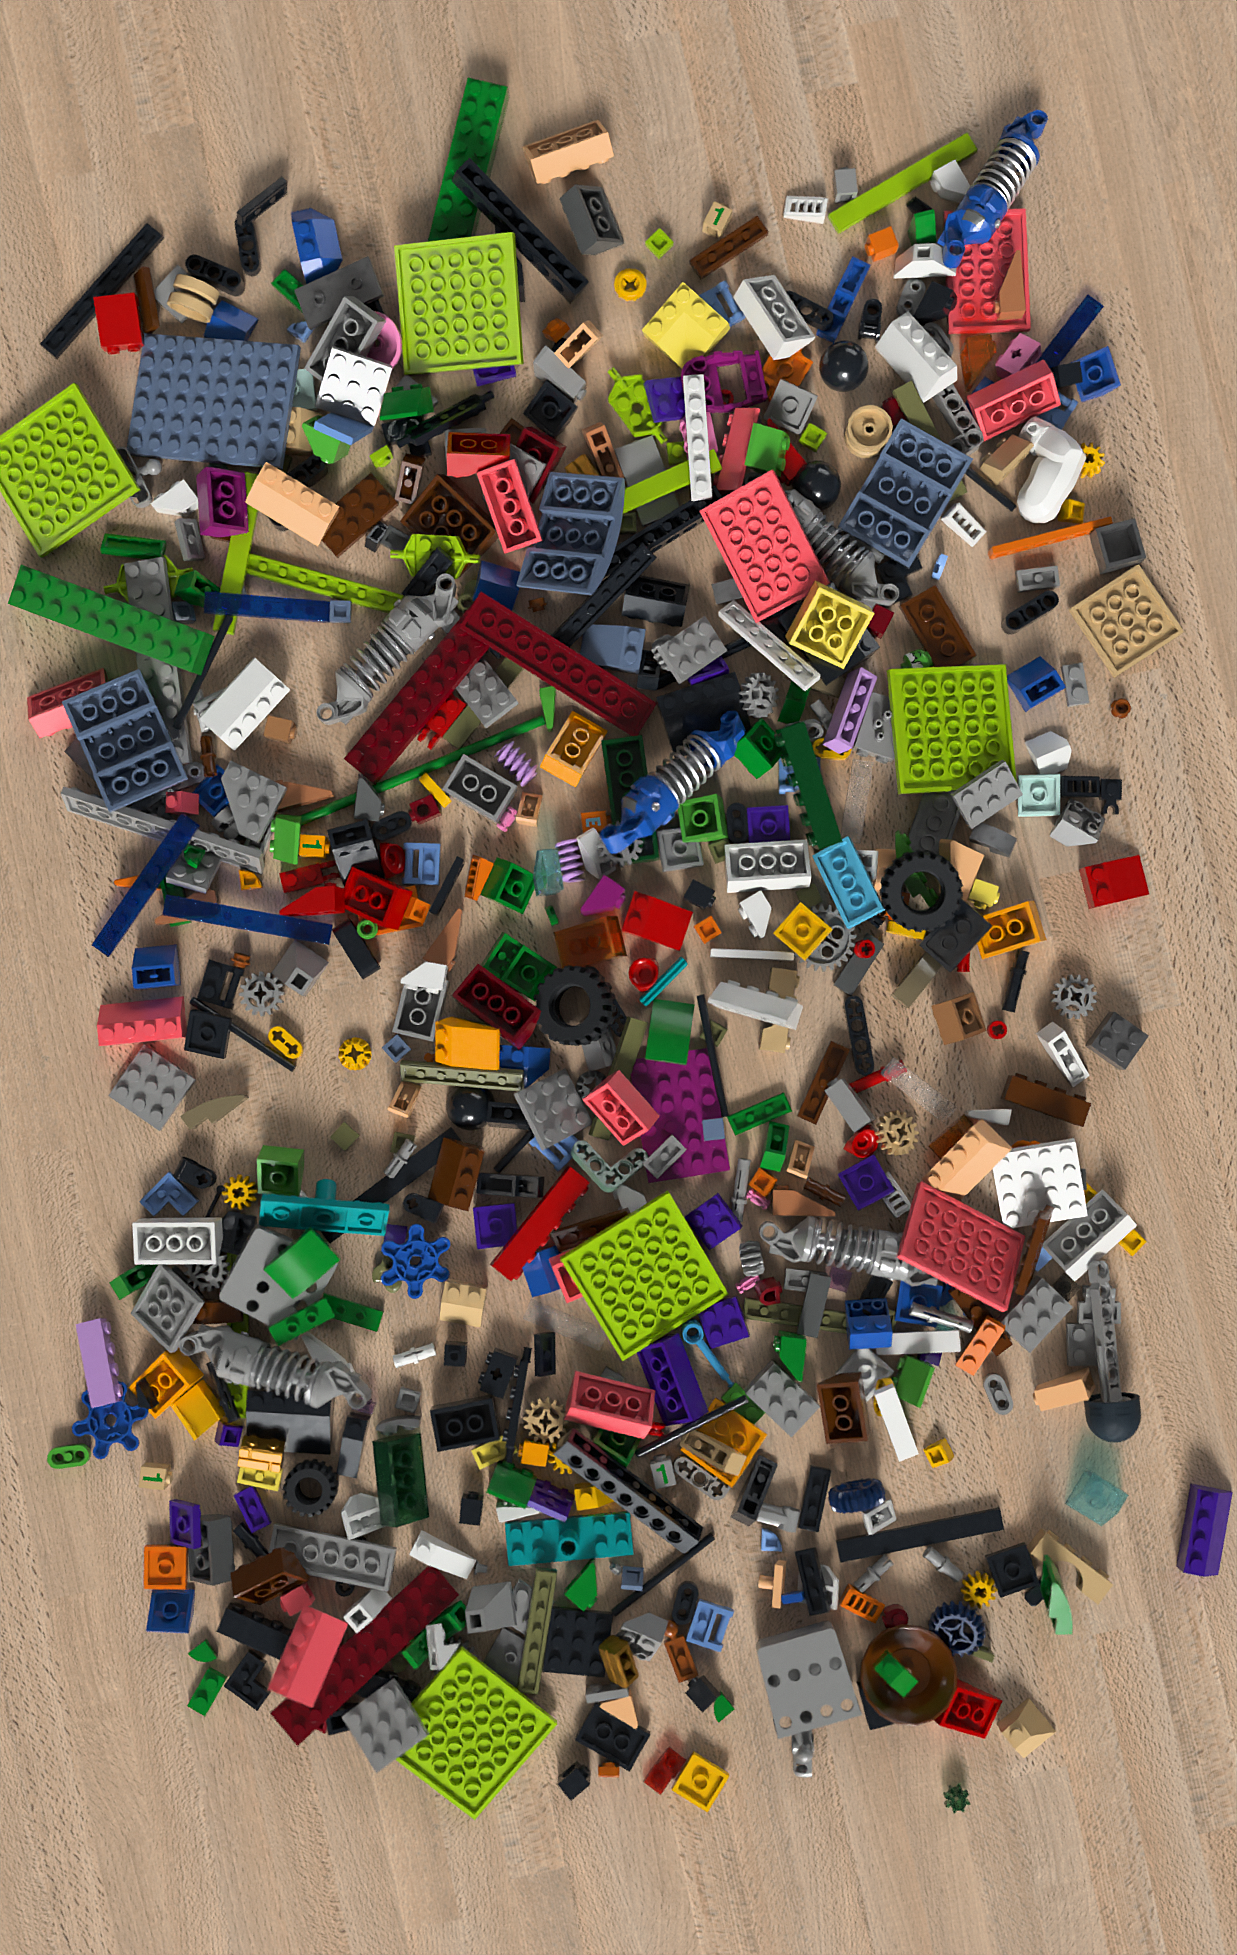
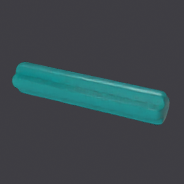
[639,957,688,1006]

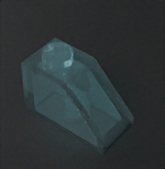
[533,849,564,896]

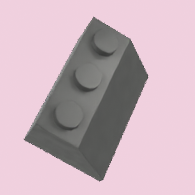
[559,184,624,255]
[188,1514,235,1586]

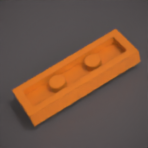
[955,1315,1006,1376]

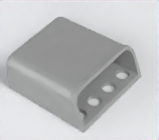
[219,1224,338,1340]
[756,1621,862,1739]

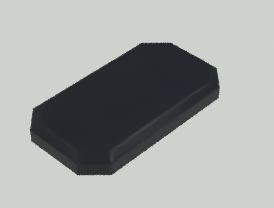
[1024,1579,1043,1606]

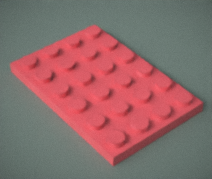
[943,209,1031,334]
[700,470,830,623]
[896,1181,1026,1312]

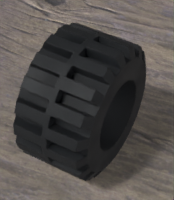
[283,1459,339,1517]

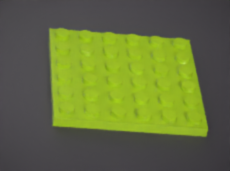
[394,232,524,375]
[0,383,140,558]
[887,664,1017,794]
[559,1190,729,1361]
[395,1646,557,1820]

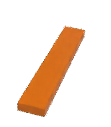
[988,516,1113,559]

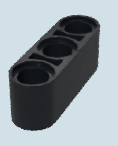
[185,254,245,297]
[1001,591,1059,635]
[332,918,381,980]

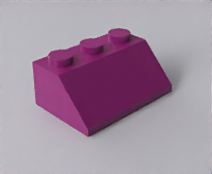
[196,467,249,538]
[580,875,626,917]

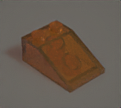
[553,916,627,968]

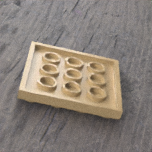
[1068,564,1184,678]

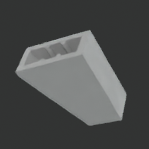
[533,345,587,404]
[825,1078,876,1132]

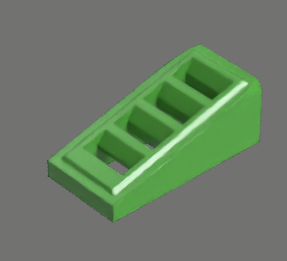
[539,686,556,732]

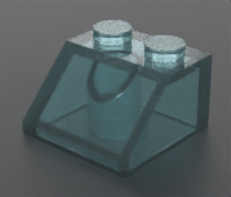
[1065,1468,1129,1526]

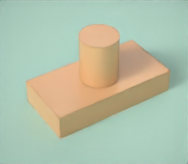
[759,1560,787,1608]

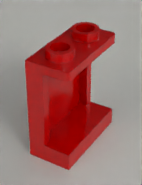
[93,292,145,355]

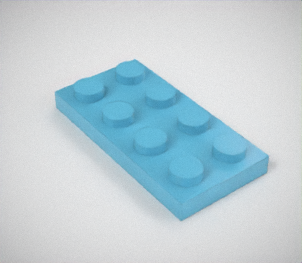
[812,836,885,929]

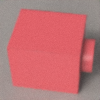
[165,791,199,816]
[280,1582,315,1617]

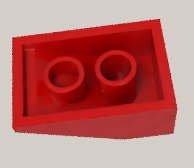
[447,432,510,478]
[1079,855,1149,909]
[344,867,413,930]
[621,891,693,951]
[934,1679,1003,1739]

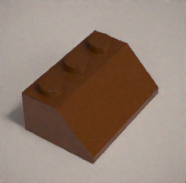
[428,1137,485,1211]
[817,1372,871,1444]
[230,1547,310,1605]

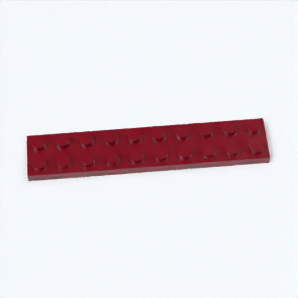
[459,592,657,736]
[344,601,489,785]
[270,1565,459,1747]

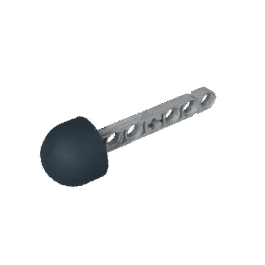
[1084,1261,1141,1443]

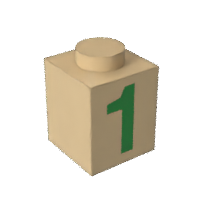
[702,201,732,240]
[139,1462,173,1490]

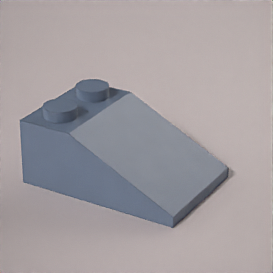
[580,624,646,674]

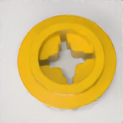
[614,268,647,302]
[338,1037,372,1070]

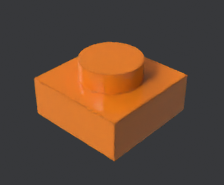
[542,318,570,343]
[404,897,431,924]
[693,916,722,944]
[748,1167,778,1197]
[598,1763,619,1778]

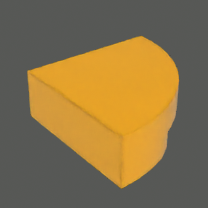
[239,870,263,891]

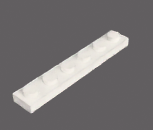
[683,374,712,501]
[719,600,820,691]

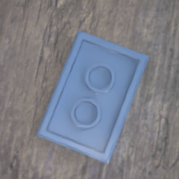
[314,412,374,445]

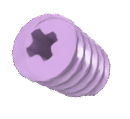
[494,741,538,787]
[555,839,585,883]

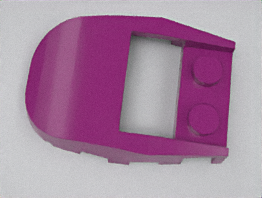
[681,351,768,413]

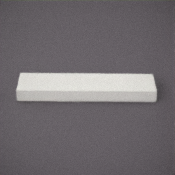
[710,948,794,961]
[876,1330,961,1355]
[873,1383,919,1462]

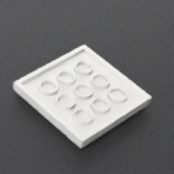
[993,1138,1088,1228]

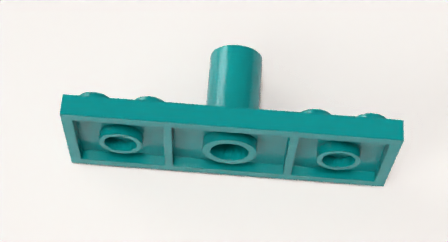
[259,1179,390,1236]
[505,1511,634,1566]

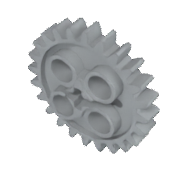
[794,904,857,972]

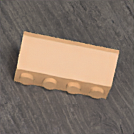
[522,120,614,184]
[245,462,339,547]
[922,1118,1013,1201]

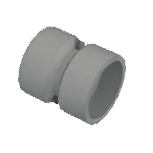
[211,806,244,842]

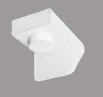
[426,1624,459,1670]

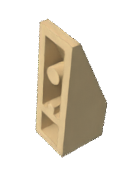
[679,1429,747,1476]

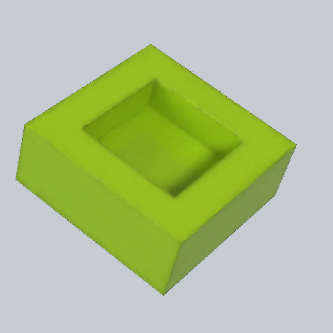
[645,228,674,259]
[799,423,827,453]
[666,441,688,466]
[369,445,393,469]

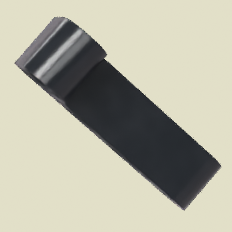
[267,455,328,532]

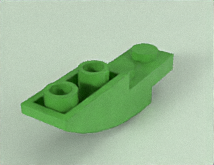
[895,830,939,907]

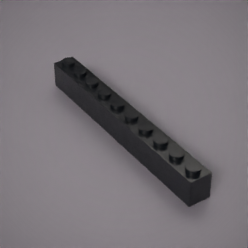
[216,1602,421,1703]

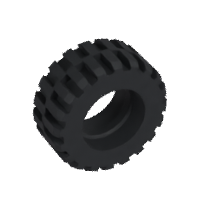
[880,850,963,932]
[533,966,617,1046]

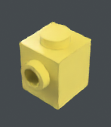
[967,878,1000,910]

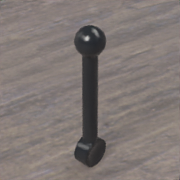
[204,1185,225,1218]

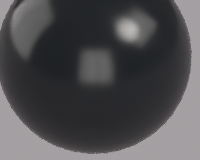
[819,340,869,392]
[792,460,841,510]
[446,1086,495,1131]

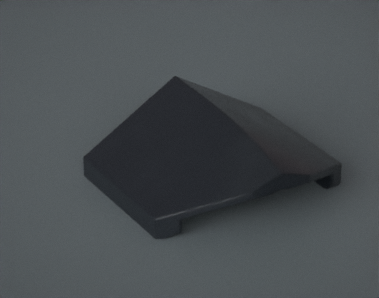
[220,1210,257,1255]

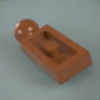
[664,1620,699,1683]

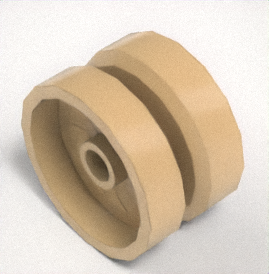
[167,274,220,323]
[844,405,893,459]

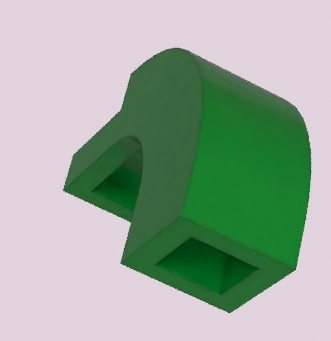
[401,1600,467,1669]

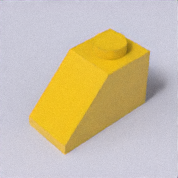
[574,1482,614,1511]

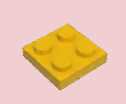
[773,902,832,961]
[671,1751,729,1813]

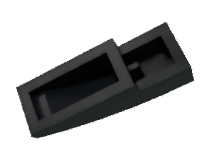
[476,1172,545,1198]

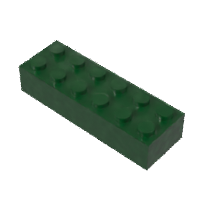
[774,721,843,850]
[601,735,659,866]

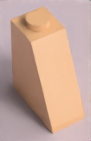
[554,320,603,369]
[939,839,984,901]
[1033,1367,1096,1411]

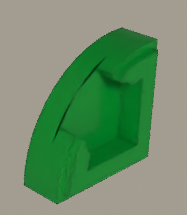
[184,843,205,869]
[545,905,559,927]
[188,1639,218,1662]
[714,1691,735,1723]

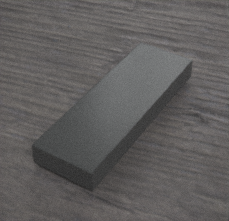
[833,933,884,996]
[797,1272,831,1338]

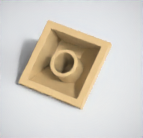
[997,1697,1056,1758]

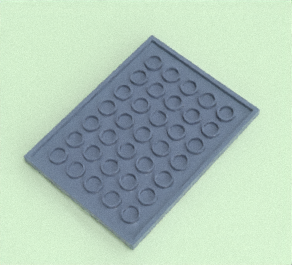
[126,333,301,469]

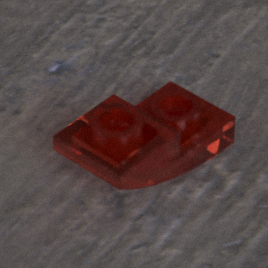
[643,1747,686,1795]

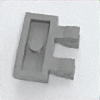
[1077,1285,1121,1324]

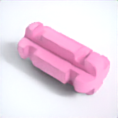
[497,807,517,832]
[746,1188,771,1210]
[735,1276,761,1293]

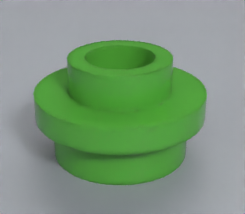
[357,919,378,939]

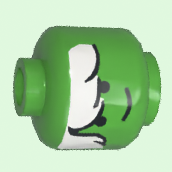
[900,649,933,669]

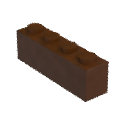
[1000,1073,1092,1127]

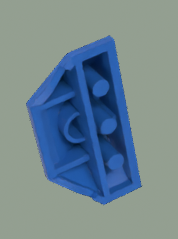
[291,208,343,284]
[499,1045,551,1088]

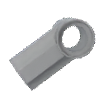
[756,1503,800,1532]

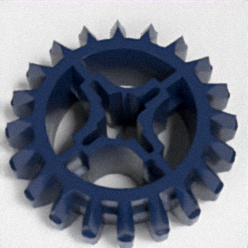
[828,1478,885,1514]
[928,1600,986,1658]

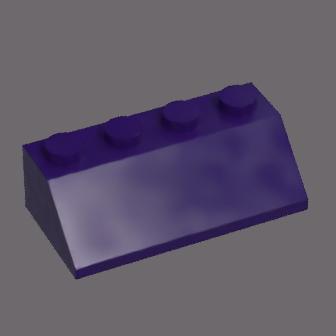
[637,1333,709,1426]
[1176,1484,1233,1577]

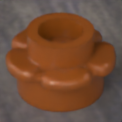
[528,597,548,612]
[1111,698,1131,719]
[230,952,251,968]

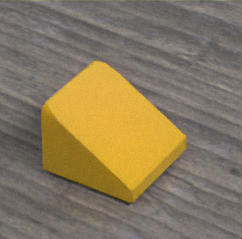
[1058,499,1085,524]
[923,1438,954,1468]

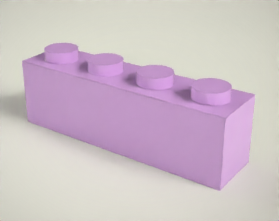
[823,667,877,754]
[76,1318,123,1408]

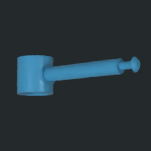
[681,1319,734,1387]

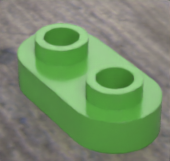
[47,1443,91,1469]

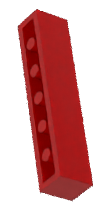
[490,1166,590,1282]

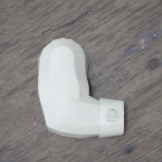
[1017,416,1086,524]

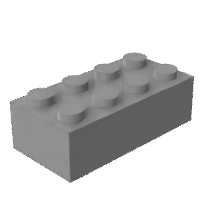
[304,296,386,381]

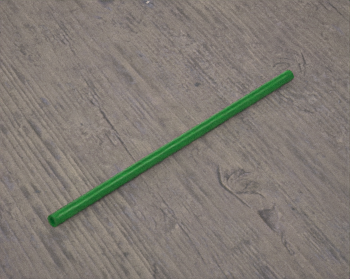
[300,715,546,826]

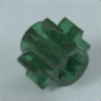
[943,1784,970,1814]

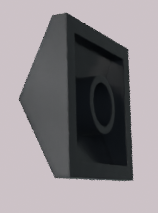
[523,380,578,439]

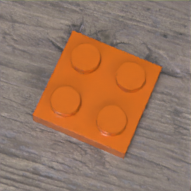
[144,1545,188,1589]

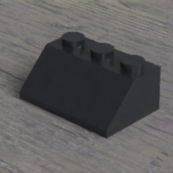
[621,575,690,627]

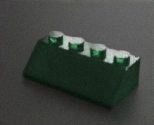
[372,1433,429,1528]

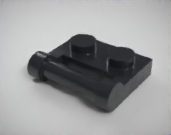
[197,959,245,1010]

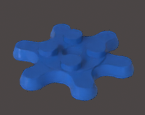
[381,1224,450,1299]
[72,1381,149,1459]

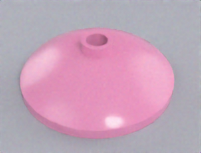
[366,311,402,369]

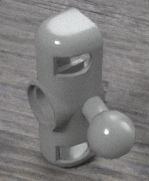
[117,447,162,508]
[792,1711,814,1777]

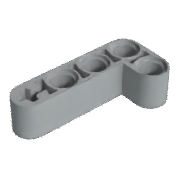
[932,383,984,456]

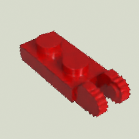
[417,693,467,750]
[279,860,340,894]

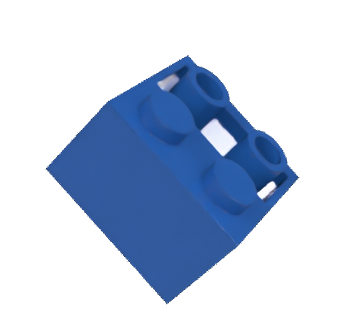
[1007,656,1066,713]
[132,944,181,989]
[845,1298,893,1350]

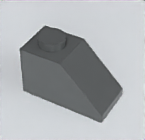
[354,774,385,821]

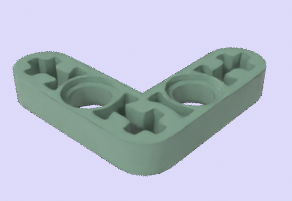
[571,1141,648,1193]

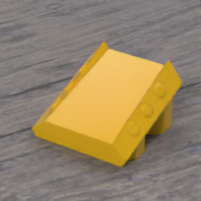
[171,1379,225,1441]

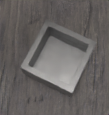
[1089,518,1146,574]
[1085,1012,1149,1070]

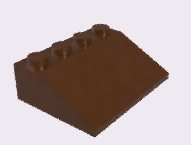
[400,474,499,578]

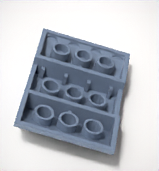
[838,419,973,568]
[517,472,625,595]
[62,669,188,813]

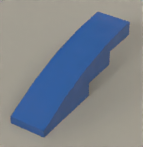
[816,256,871,343]

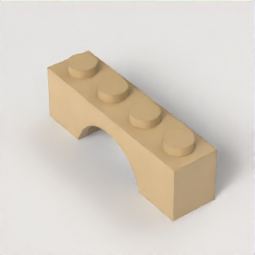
[759,967,800,1053]
[1027,1528,1113,1605]

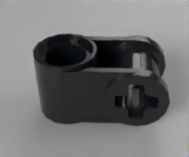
[857,298,882,342]
[173,1156,217,1189]
[403,1193,444,1224]

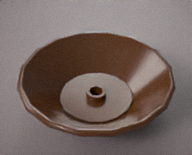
[860,1624,957,1726]

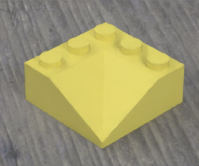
[642,282,730,369]
[786,581,874,669]

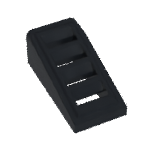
[637,650,661,691]
[1060,776,1100,798]

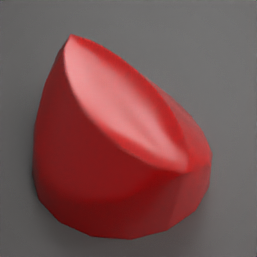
[379,843,405,879]
[628,957,659,993]
[843,1125,879,1158]

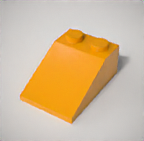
[540,711,608,787]
[977,901,1047,959]
[435,1016,500,1070]
[128,1347,204,1419]

